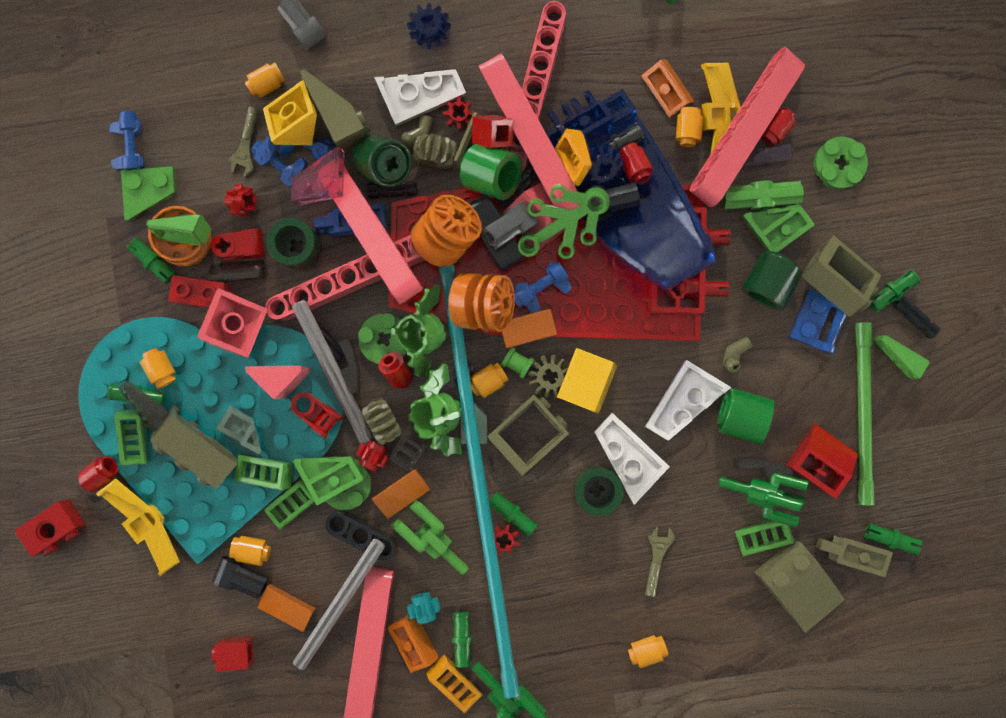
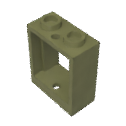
[801,235,881,317]
[487,394,569,476]

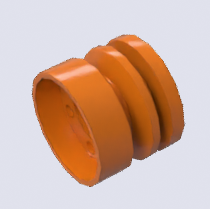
[411,195,482,267]
[148,206,212,267]
[449,273,515,332]

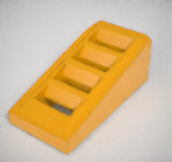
[555,129,592,186]
[426,655,483,714]

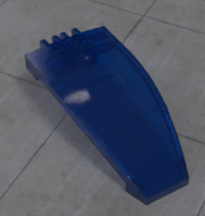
[546,89,716,291]

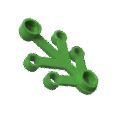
[518,184,610,259]

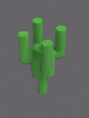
[391,500,469,575]

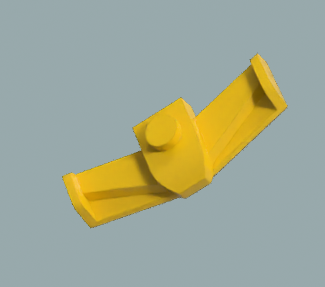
[701,63,741,155]
[96,478,180,576]

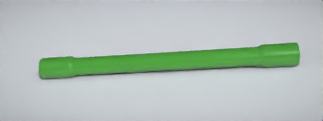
[855,322,874,506]

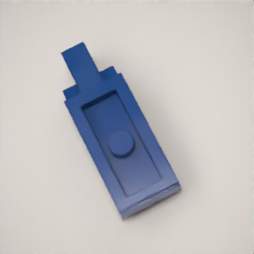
[314,203,388,237]

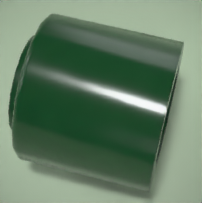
[352,134,412,187]
[266,218,321,270]
[741,251,803,311]
[573,465,624,516]

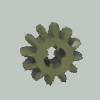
[413,133,457,170]
[528,355,568,399]
[362,399,401,445]

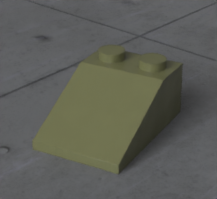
[299,69,371,154]
[754,539,845,633]

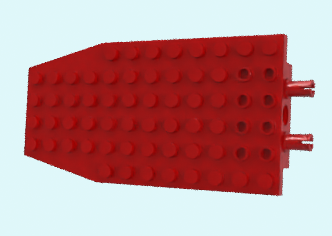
[388,181,731,341]

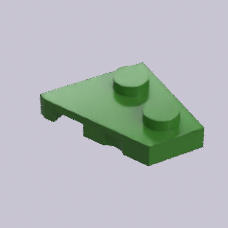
[121,166,177,221]
[742,204,815,252]
[293,456,364,505]

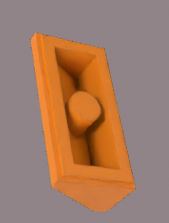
[641,59,694,118]
[502,309,557,348]
[372,468,431,519]
[257,584,316,632]
[387,615,438,673]

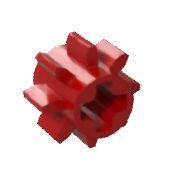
[443,97,474,132]
[224,184,258,217]
[356,439,390,472]
[494,524,520,556]

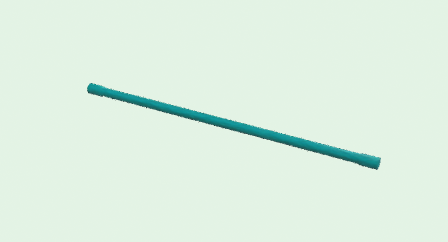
[438,264,520,698]

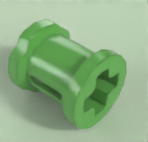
[501,347,534,379]

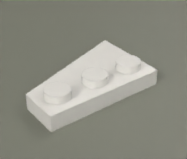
[374,69,467,127]
[645,360,731,441]
[594,413,670,505]

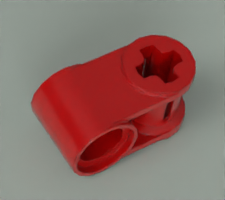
[211,229,265,261]
[291,392,343,438]

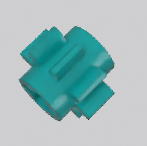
[407,592,440,624]

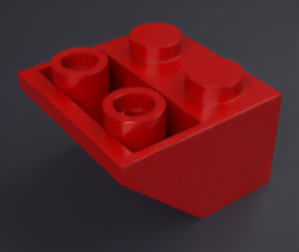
[785,424,858,499]

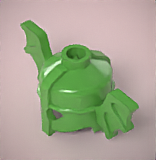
[391,285,446,377]
[408,364,462,457]

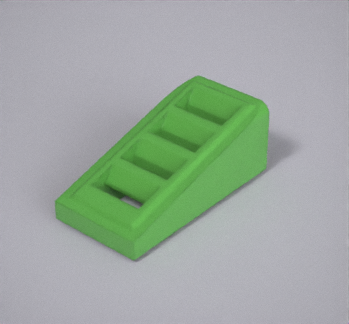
[146,215,211,246]
[873,335,930,380]
[114,408,148,466]
[234,454,294,490]
[264,479,315,530]
[735,520,794,557]

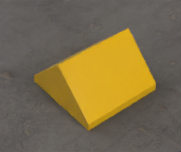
[263,80,317,145]
[557,348,618,414]

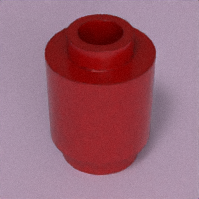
[760,107,796,147]
[618,143,654,184]
[379,352,413,389]
[78,456,118,492]

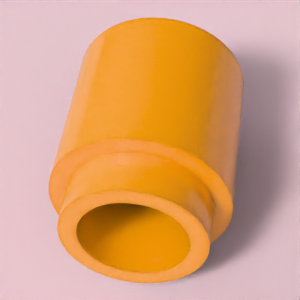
[245,62,286,98]
[675,107,704,148]
[140,348,177,389]
[470,362,509,398]
[229,536,271,566]
[628,635,669,669]

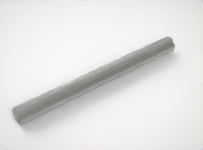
[292,300,373,444]
[293,539,385,670]

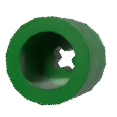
[460,144,522,200]
[717,388,775,445]

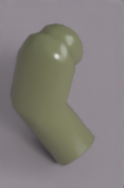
[401,115,433,148]
[723,336,753,373]

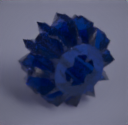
[407,2,451,50]
[583,142,624,187]

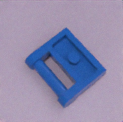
[788,289,846,355]

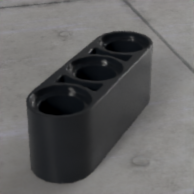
[469,194,525,272]
[325,510,398,561]

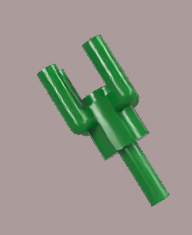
[718,473,809,528]
[471,661,547,718]

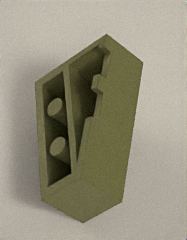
[150,405,237,489]

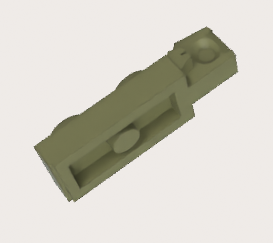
[815,536,893,577]

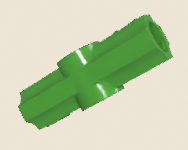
[721,181,804,211]

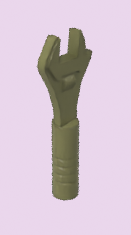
[228,106,259,178]
[645,526,675,597]

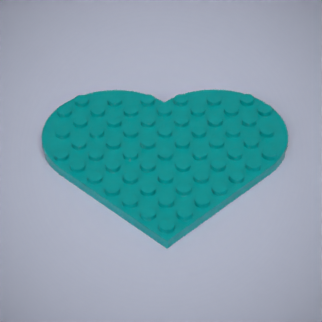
[79,317,345,564]

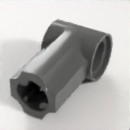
[277,0,327,51]
[483,201,539,249]

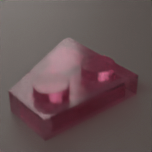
[291,147,344,206]

